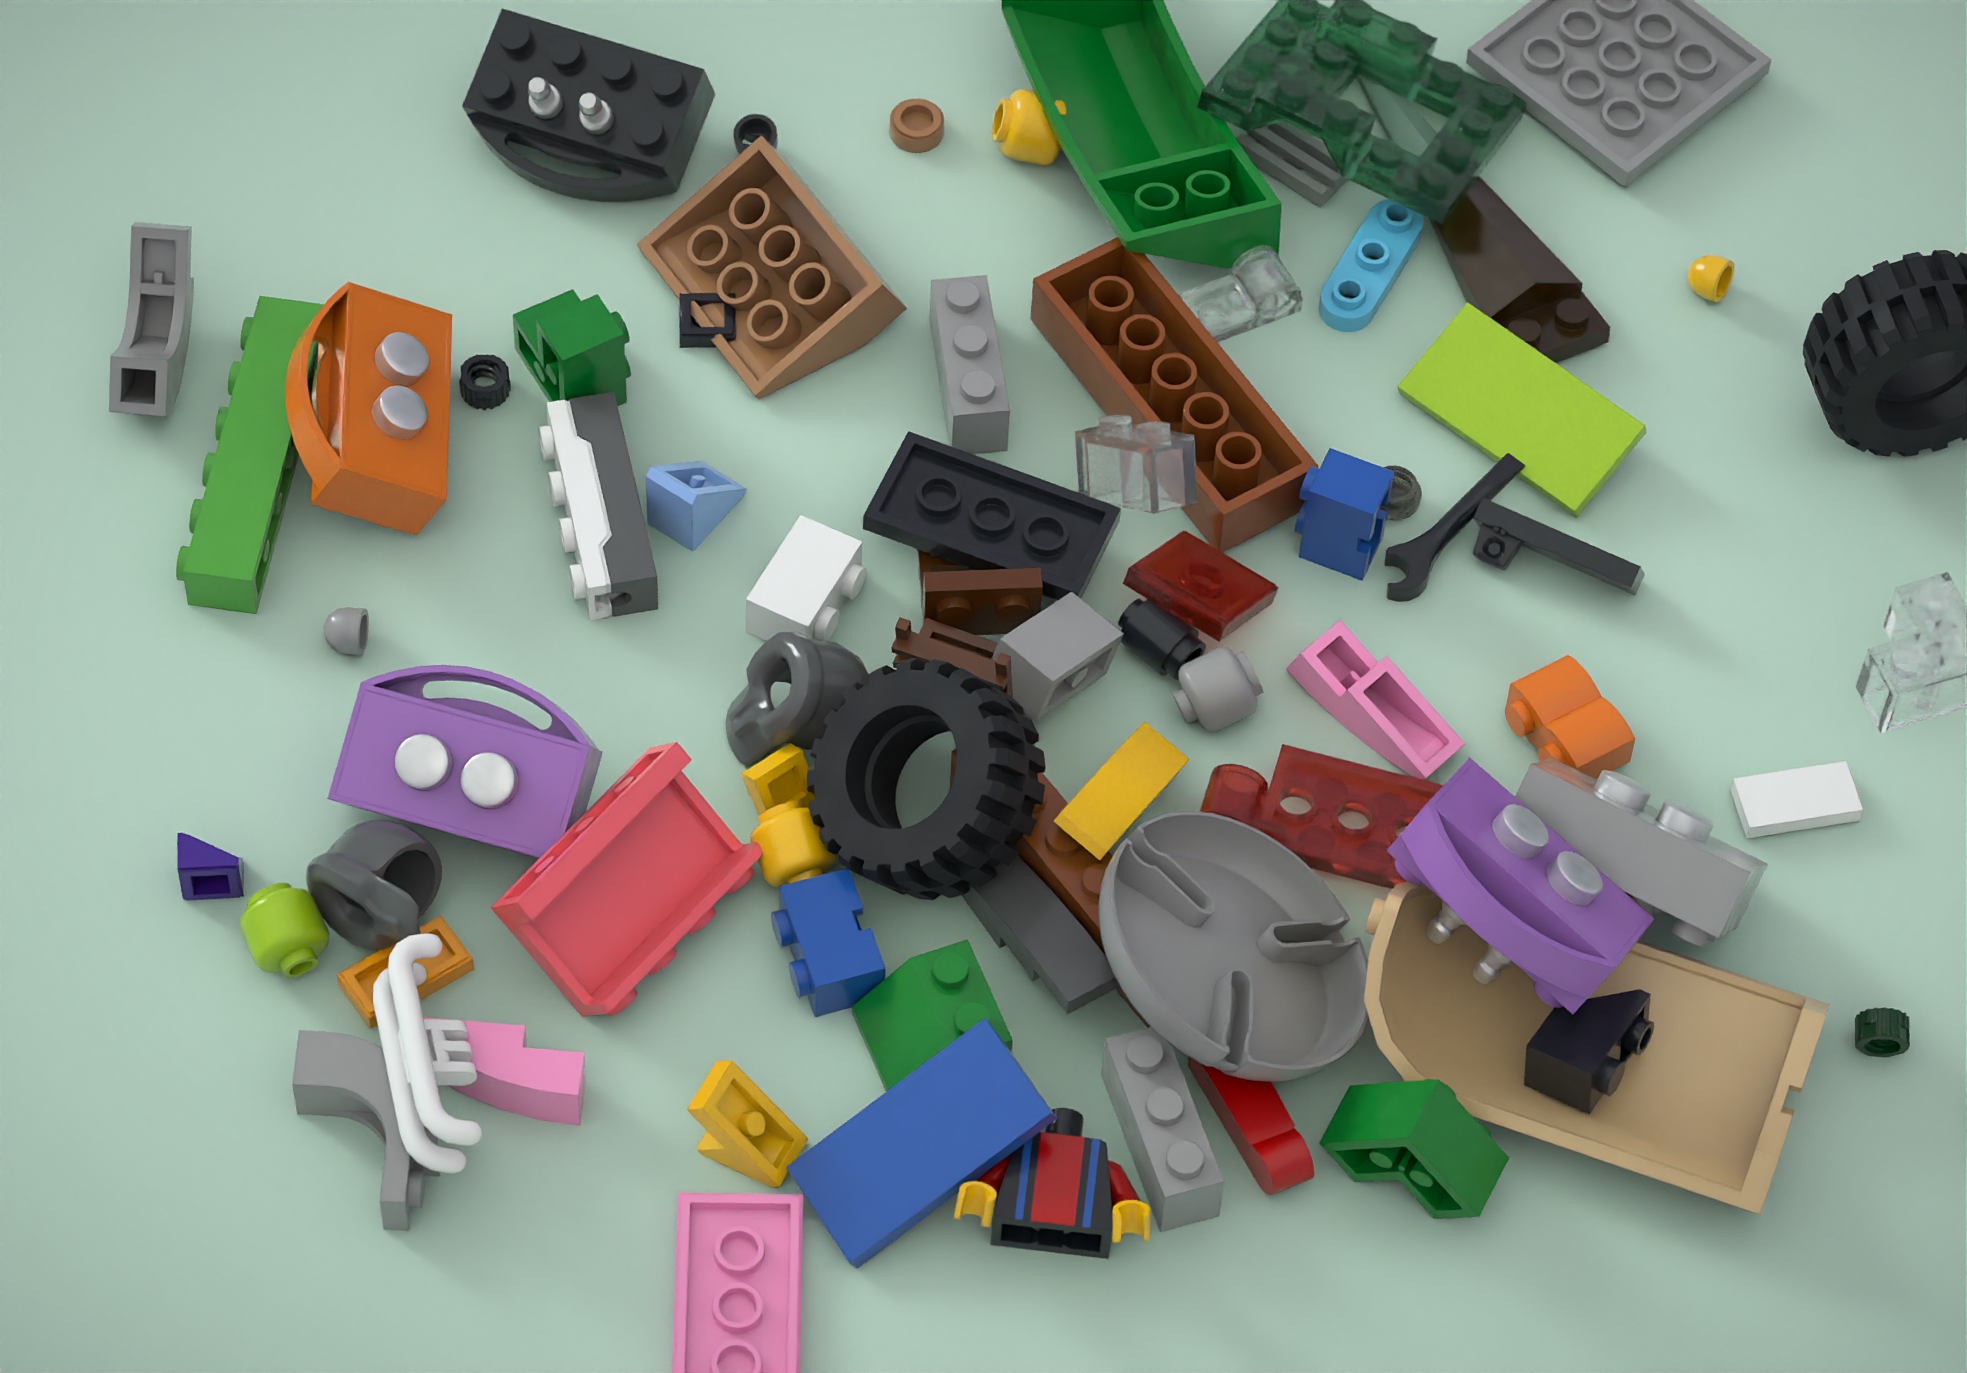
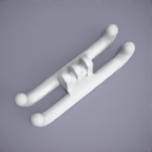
[373,933,482,1173]

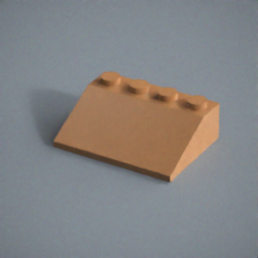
[637,135,907,399]

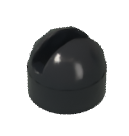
[733,114,778,154]

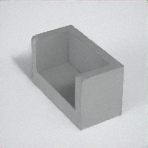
[991,592,1124,722]

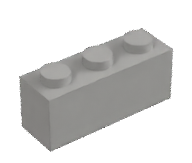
[929,275,1010,454]
[1101,1027,1224,1232]

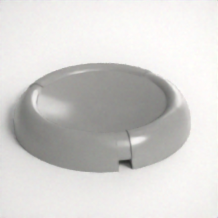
[1098,811,1369,1082]

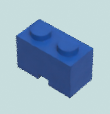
[1294,448,1394,581]
[771,868,886,1017]

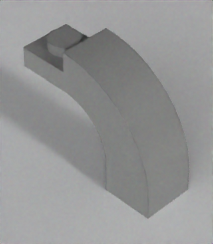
[109,222,194,416]
[292,1030,440,1231]

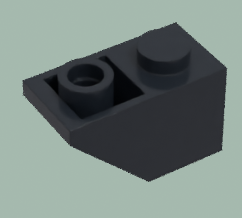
[1524,989,1654,1114]

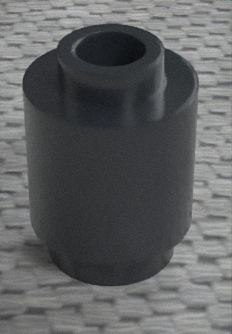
[1118,596,1206,680]

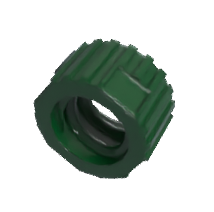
[1855,1007,1910,1057]

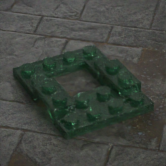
[1197,0,1527,224]

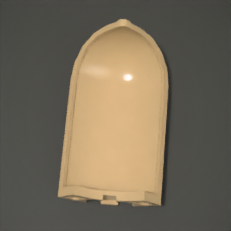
[1364,882,1830,1214]

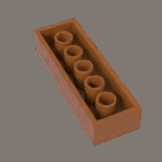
[1030,237,1319,555]

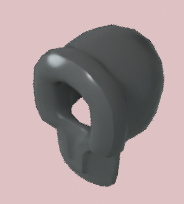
[726,632,870,766]
[306,820,442,950]

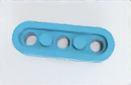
[1319,198,1423,332]

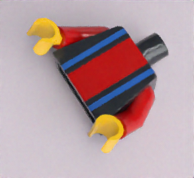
[954,1108,1151,1259]

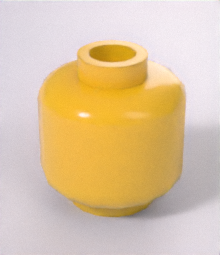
[992,89,1066,166]
[750,801,837,887]

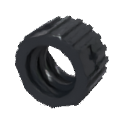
[459,354,511,410]

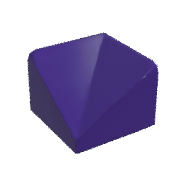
[177,833,244,900]

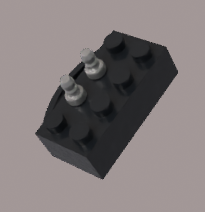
[462,8,716,202]

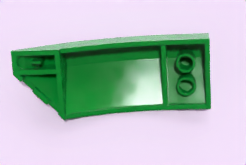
[1001,0,1282,269]

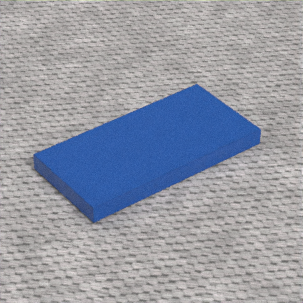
[786,1018,1058,1269]

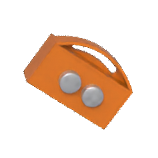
[285,282,452,536]

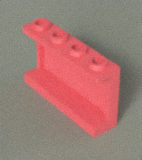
[491,742,763,1017]

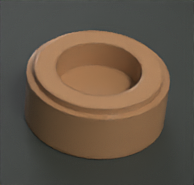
[890,99,944,153]

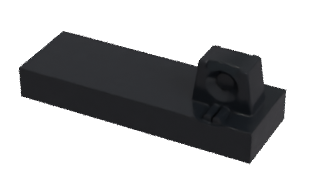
[1473,498,1645,595]

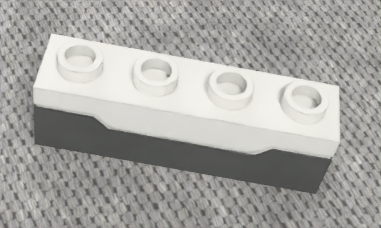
[538,392,658,621]

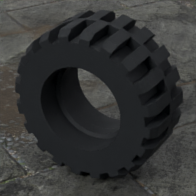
[1803,250,1967,457]
[807,658,1046,900]

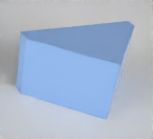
[646,461,747,551]

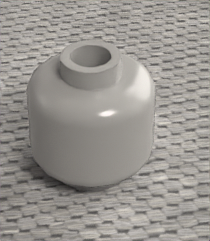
[1172,646,1264,733]

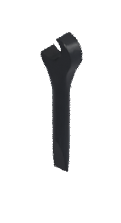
[1384,453,1525,602]

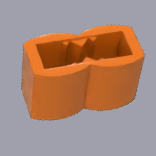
[1505,655,1635,779]

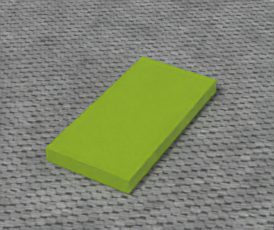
[1397,302,1647,518]

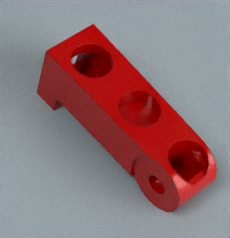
[1187,1057,1314,1195]

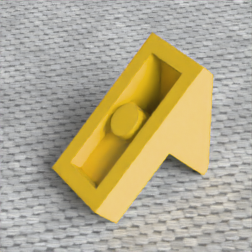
[686,1060,808,1188]

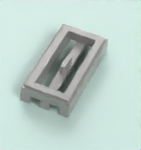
[1236,108,1355,207]

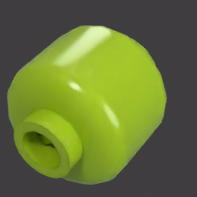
[240,883,330,978]

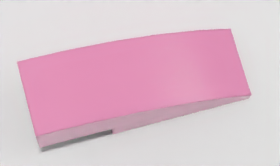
[1286,620,1465,782]
[423,1017,586,1126]

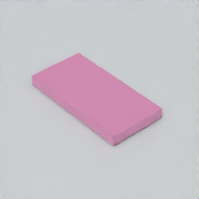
[672,1192,803,1373]

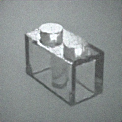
[1075,415,1198,514]

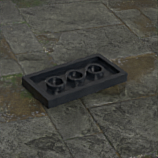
[863,431,1121,600]

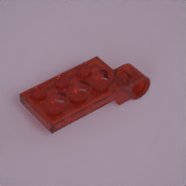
[1199,744,1444,889]

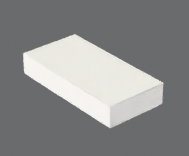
[1730,761,1863,839]

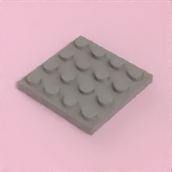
[1466,0,1771,187]

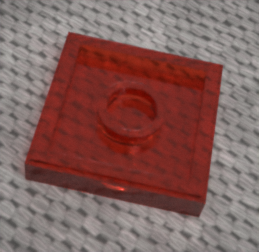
[1123,531,1279,642]

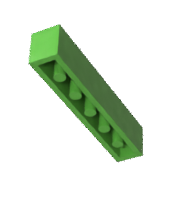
[176,296,324,614]

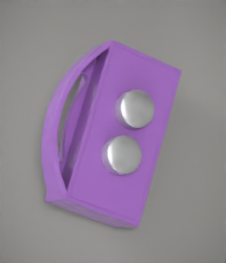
[327,665,603,858]
[1386,758,1654,1014]

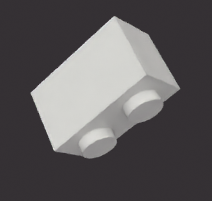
[746,515,867,641]

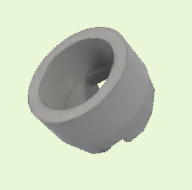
[323,607,369,655]

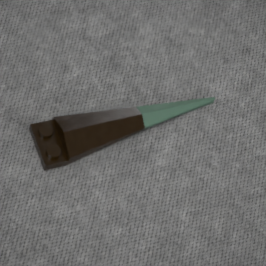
[1344,41,1610,363]

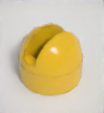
[1687,255,1734,303]

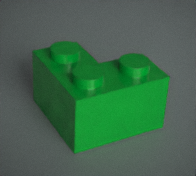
[512,289,631,406]
[1319,1079,1509,1219]

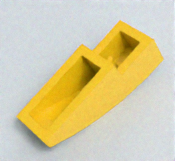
[1054,721,1190,860]

